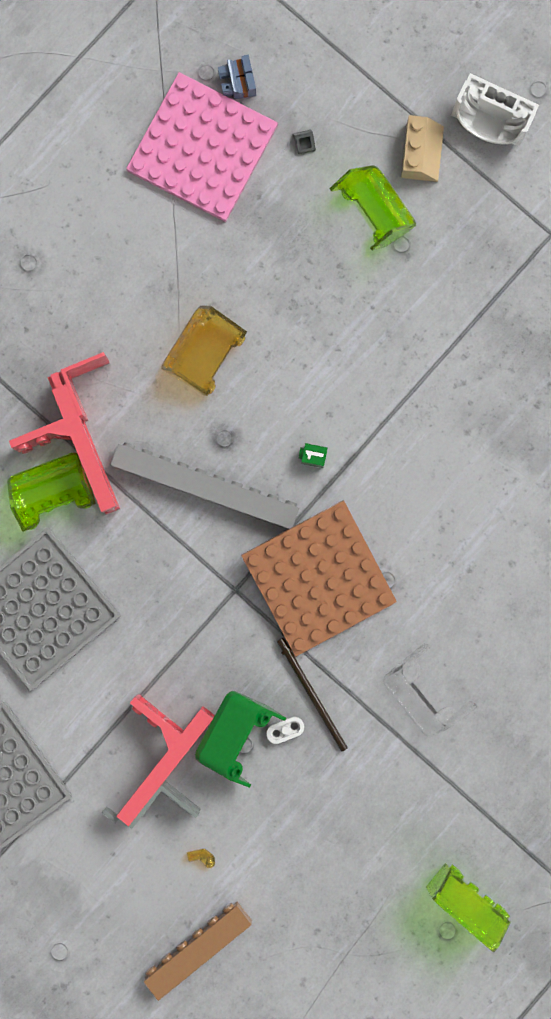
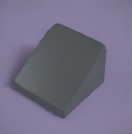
[293,129,316,154]

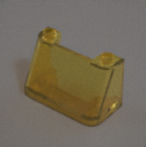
[161,305,247,396]

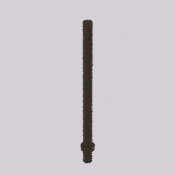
[277,638,348,752]

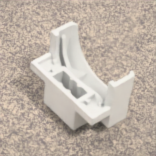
[451,73,539,147]

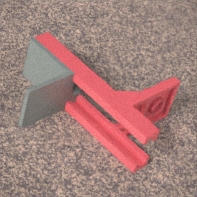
[102,694,215,829]

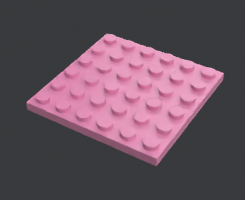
[126,72,278,222]

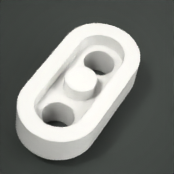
[267,716,304,744]

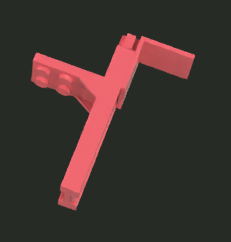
[9,352,120,515]

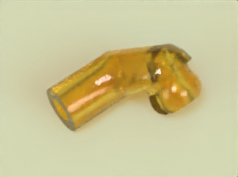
[187,849,215,868]

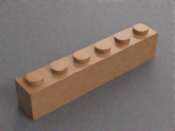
[144,901,252,1001]

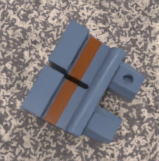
[218,54,256,99]

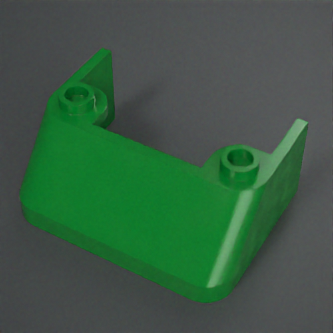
[195,691,286,788]

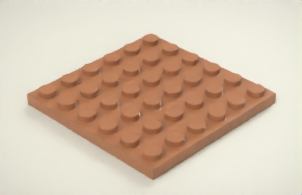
[241,500,397,657]

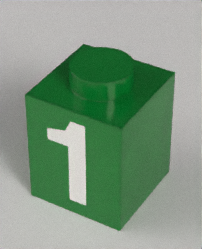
[298,443,328,468]

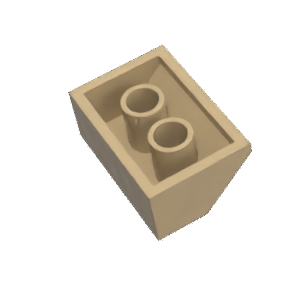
[401,115,444,182]

